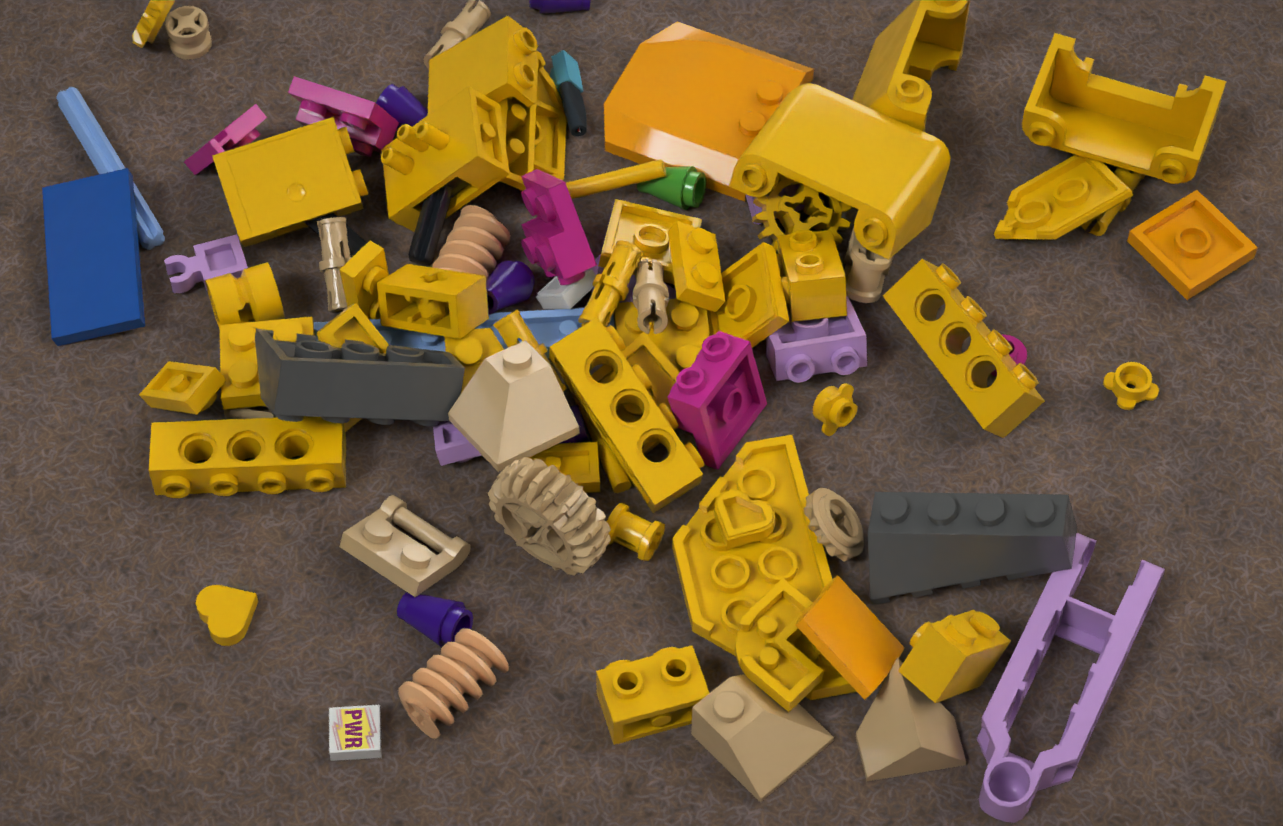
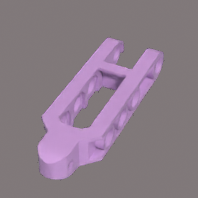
[977,533,1165,823]

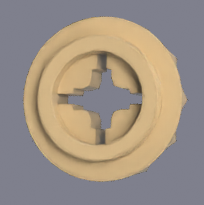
[804,488,864,562]

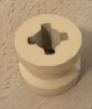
[165,6,212,59]

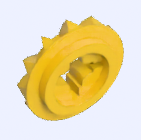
[132,0,175,48]

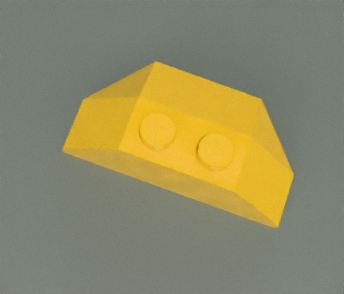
[499,51,567,191]

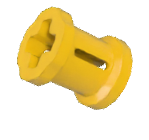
[606,502,665,561]

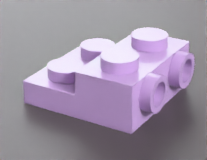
[765,296,867,383]

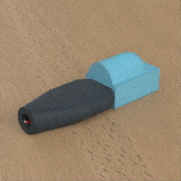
[550,50,587,137]

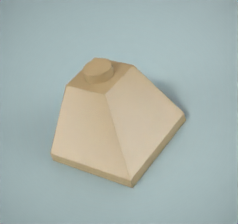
[448,340,580,472]
[691,674,834,802]

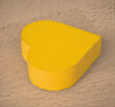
[714,489,775,549]
[196,585,258,646]

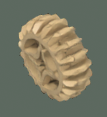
[488,457,611,575]

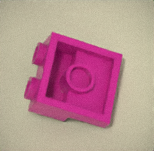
[288,76,399,157]
[521,169,597,285]
[668,331,767,470]

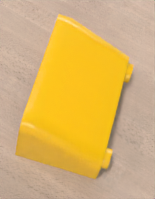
[852,0,970,132]
[1022,33,1226,184]
[729,83,951,260]

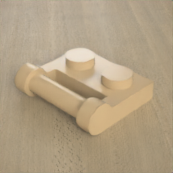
[340,495,471,597]

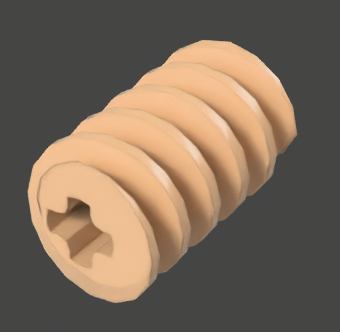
[432,205,511,281]
[398,629,509,739]

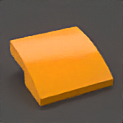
[796,575,905,700]

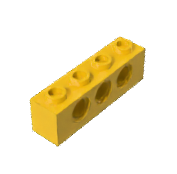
[883,259,1045,438]
[549,317,705,513]
[148,416,346,498]

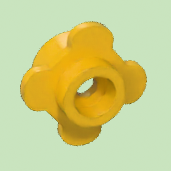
[1103,362,1159,410]
[813,383,858,436]

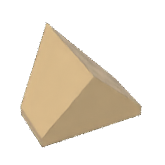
[856,657,966,781]

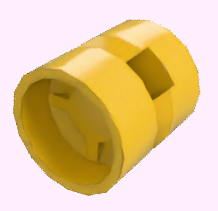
[205,262,285,328]

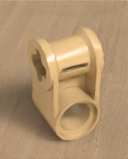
[844,227,893,303]

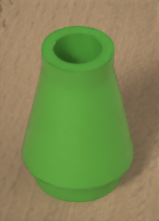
[637,166,706,210]

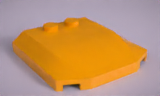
[604,22,814,202]

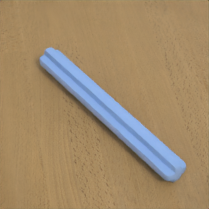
[56,87,165,250]

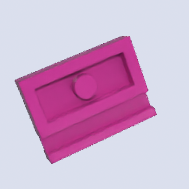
[184,104,267,175]

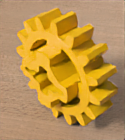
[752,174,851,251]

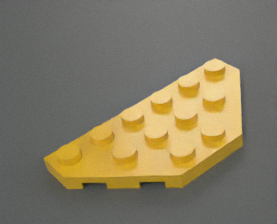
[672,435,857,700]

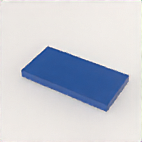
[42,168,145,346]

